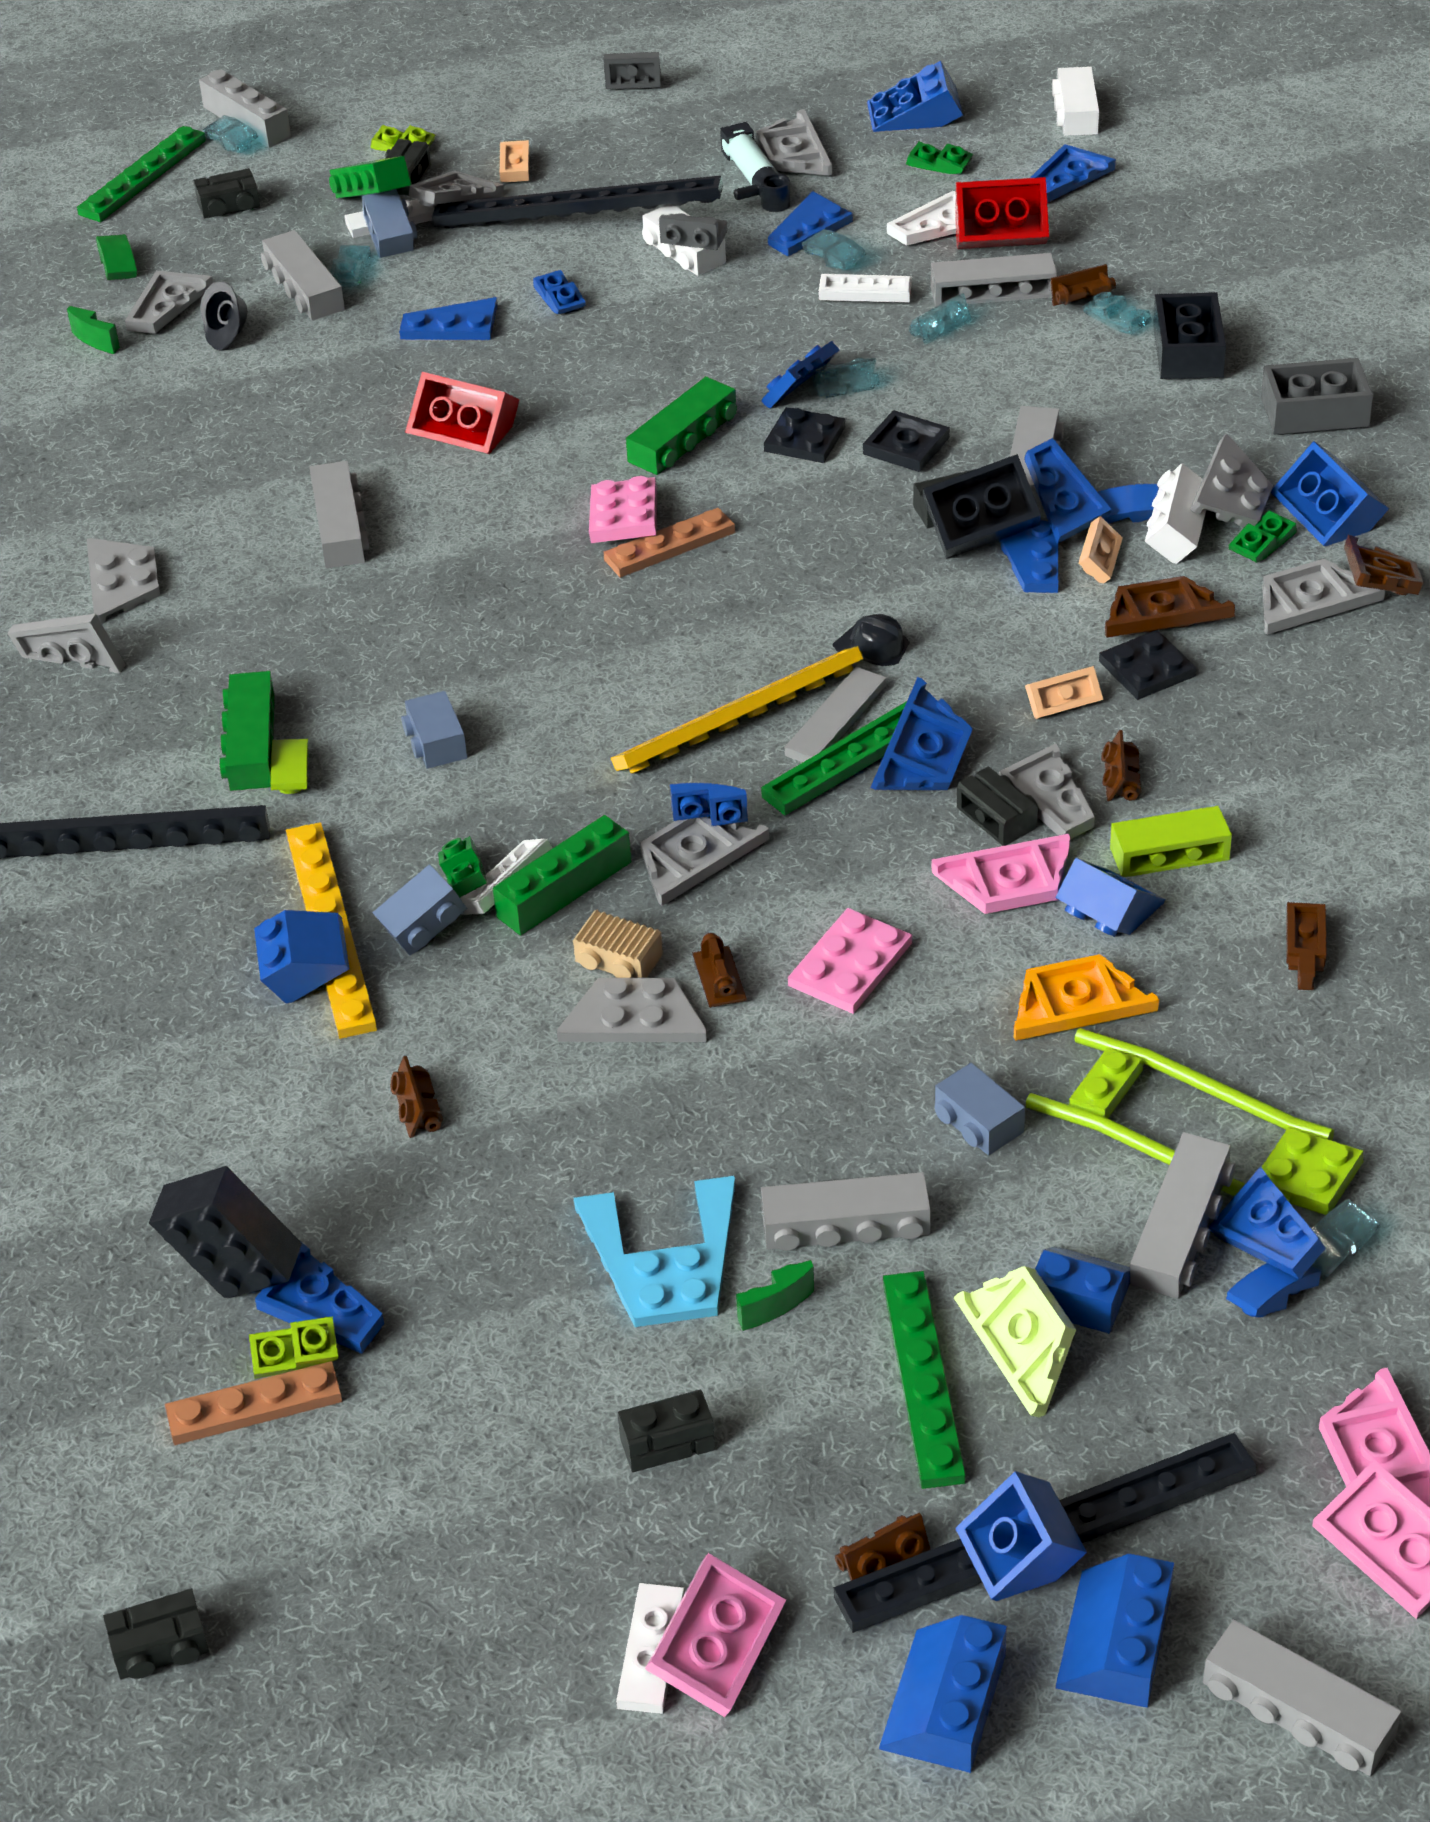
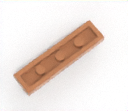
[604,508,735,578]
[165,1361,342,1445]

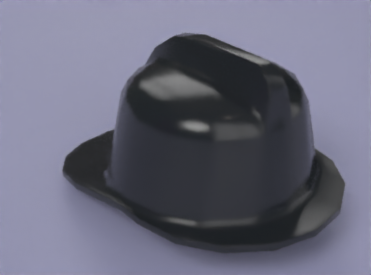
[200,281,248,350]
[832,614,910,666]

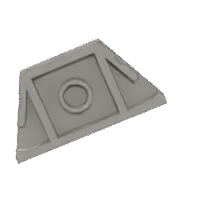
[756,109,832,175]
[1190,434,1273,527]
[87,538,160,624]
[1262,559,1385,635]
[640,816,769,906]
[557,978,707,1042]

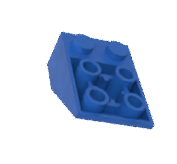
[867,61,963,132]

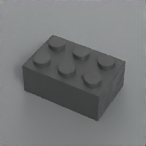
[1261,358,1373,435]

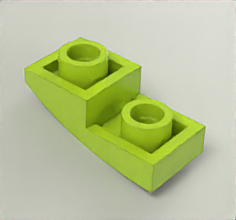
[371,125,436,151]
[271,739,309,794]
[249,1316,338,1379]

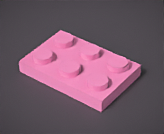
[589,476,657,543]
[788,908,912,1014]
[1312,1460,1430,1619]
[645,1553,786,1717]

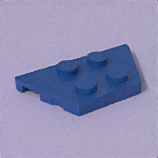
[870,677,973,790]

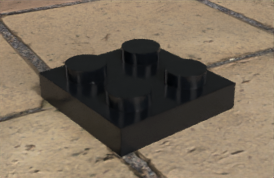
[764,407,846,463]
[863,410,950,472]
[1099,630,1196,700]

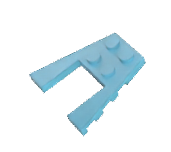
[574,1176,735,1327]

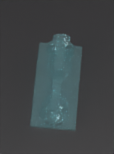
[909,293,971,345]
[812,358,880,398]

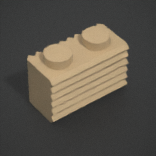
[573,910,663,978]

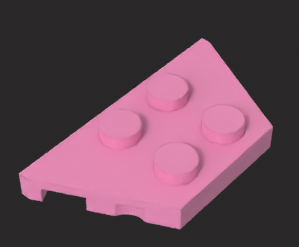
[932,834,1070,914]
[1319,1368,1430,1508]

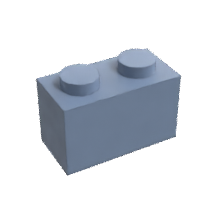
[362,189,417,258]
[401,691,467,769]
[372,864,468,956]
[935,1063,1025,1156]

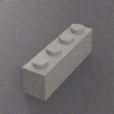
[199,69,291,148]
[261,230,345,321]
[931,253,1057,307]
[1010,406,1064,511]
[309,461,369,568]
[1130,1132,1236,1299]
[761,1172,930,1251]
[1203,1619,1401,1776]

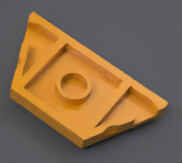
[1014,954,1159,1041]

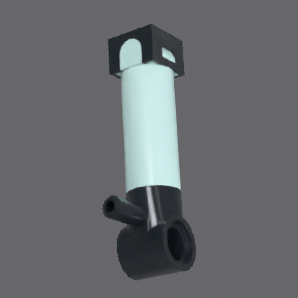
[720,122,790,212]

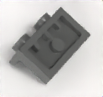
[603,52,661,89]
[659,213,728,250]

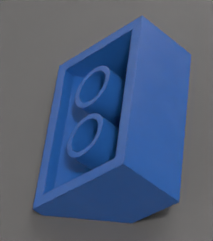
[1271,441,1389,547]
[1056,1554,1174,1708]
[879,1615,1007,1773]

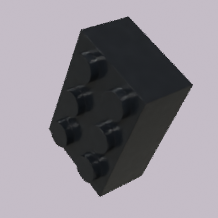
[1153,292,1226,379]
[923,454,1041,559]
[149,1166,302,1298]

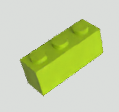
[1110,805,1232,878]

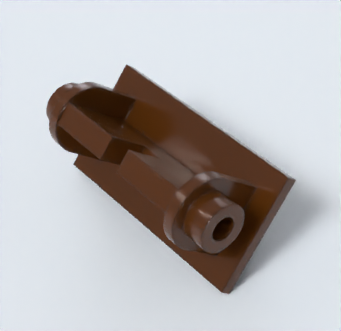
[1051,264,1116,306]
[1101,730,1141,801]
[692,933,747,1008]
[390,1056,443,1138]
[835,1513,931,1580]

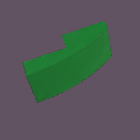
[906,141,973,174]
[96,234,137,280]
[67,306,120,354]
[1228,511,1297,563]
[438,836,487,898]
[736,1260,814,1331]

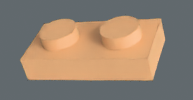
[500,140,529,182]
[1079,516,1123,583]
[1025,666,1103,719]

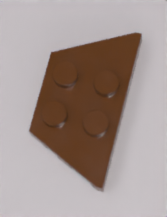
[1344,535,1423,596]
[1105,576,1235,638]

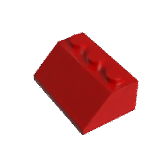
[955,177,1049,249]
[405,372,520,454]

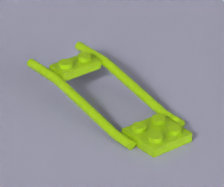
[1025,1028,1364,1216]

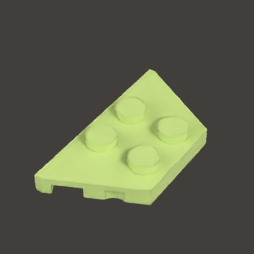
[954,1266,1076,1417]

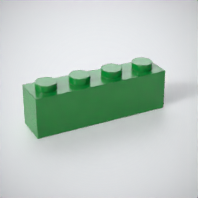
[329,156,411,199]
[626,376,737,475]
[220,671,275,791]
[493,815,632,936]

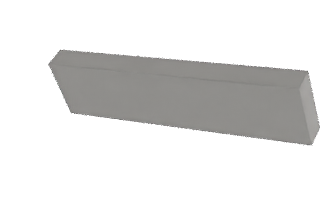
[784,667,886,763]

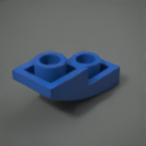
[533,270,586,314]
[1098,484,1159,524]
[670,783,748,826]
[1226,1263,1321,1317]

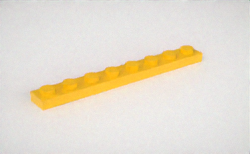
[611,646,863,773]
[286,822,377,1039]

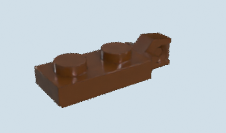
[1286,902,1327,990]

